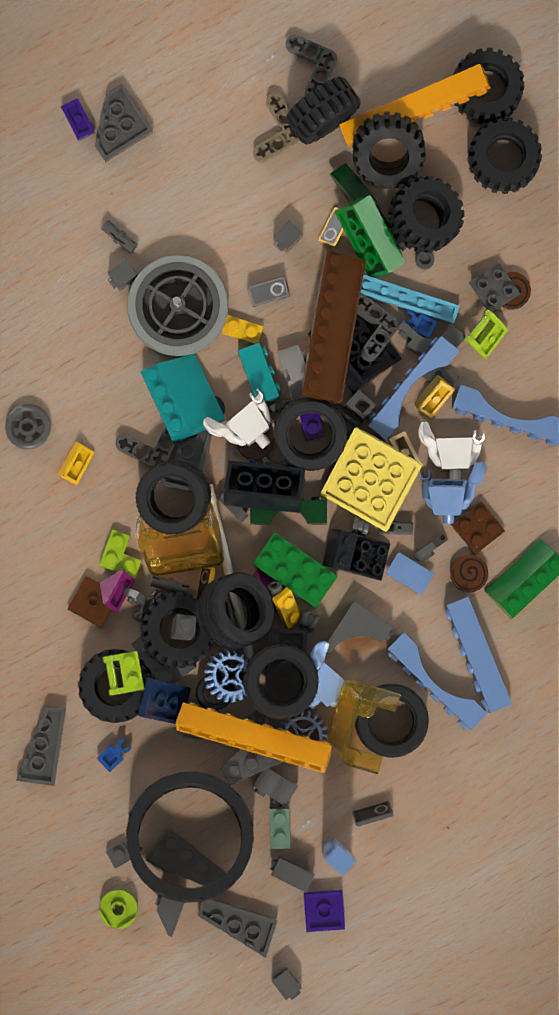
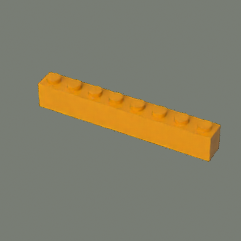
[339,64,491,148]
[175,702,332,773]

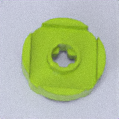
[99,889,138,929]

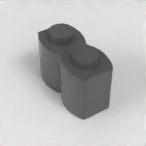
[253,768,298,807]

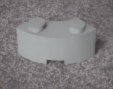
[276,345,307,400]

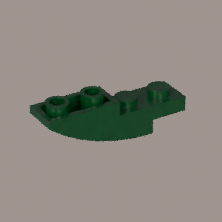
[330,163,390,227]

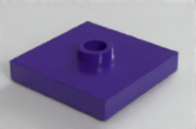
[303,890,345,932]

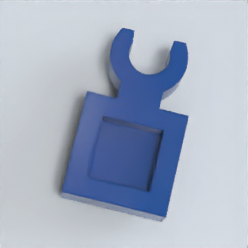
[402,310,438,338]
[97,738,132,772]

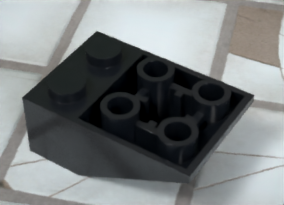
[322,529,390,581]

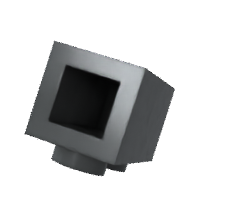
[270,857,315,893]

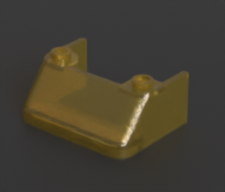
[136,503,224,576]
[327,680,401,775]

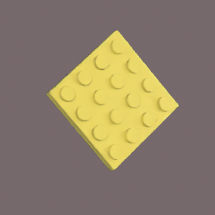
[320,427,423,532]

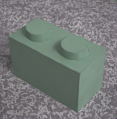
[270,808,290,849]

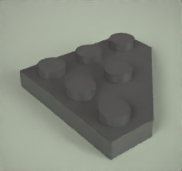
[95,84,153,163]

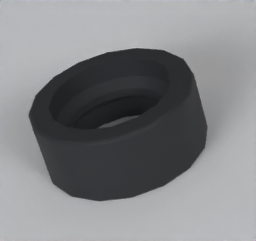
[196,674,233,711]

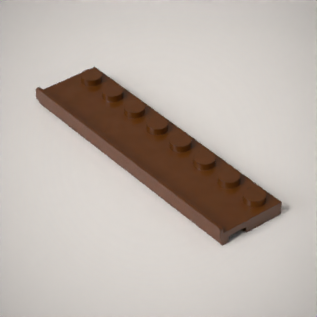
[300,251,366,404]

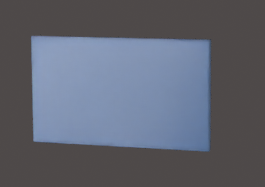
[386,552,434,595]

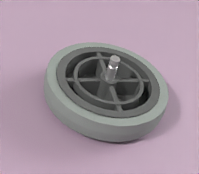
[127,255,228,356]

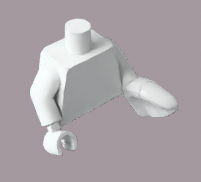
[203,389,271,449]
[418,422,485,480]

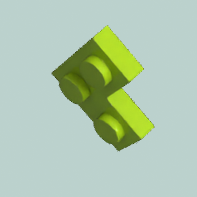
[99,529,142,579]

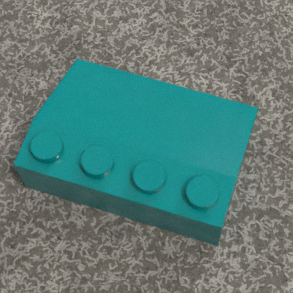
[140,354,226,444]

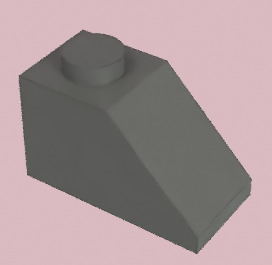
[155,894,184,937]

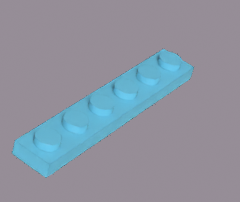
[360,274,460,325]

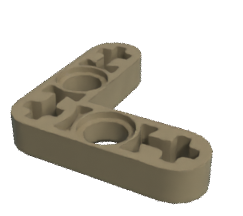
[253,93,300,163]

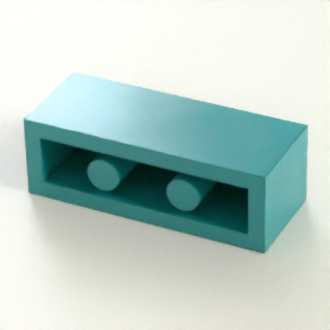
[238,343,281,403]

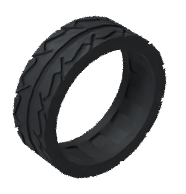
[126,771,254,903]

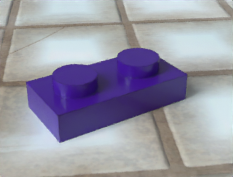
[61,98,95,141]
[300,413,324,441]

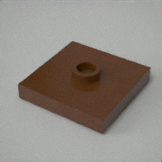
[67,576,111,628]

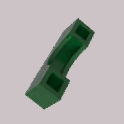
[250,497,327,525]

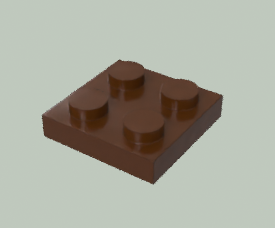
[451,501,505,555]

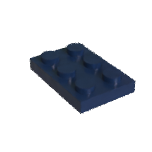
[138,678,191,724]

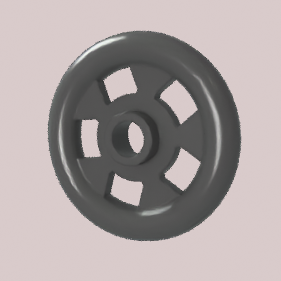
[5,404,51,449]

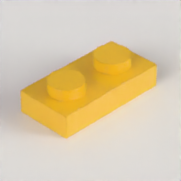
[221,315,264,344]
[272,587,302,629]

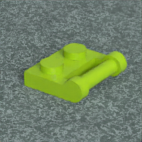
[463,309,509,359]
[103,651,144,696]

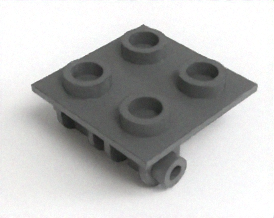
[469,263,521,313]

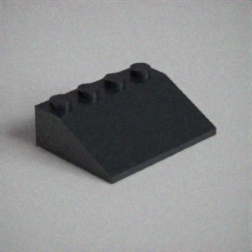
[308,303,402,394]

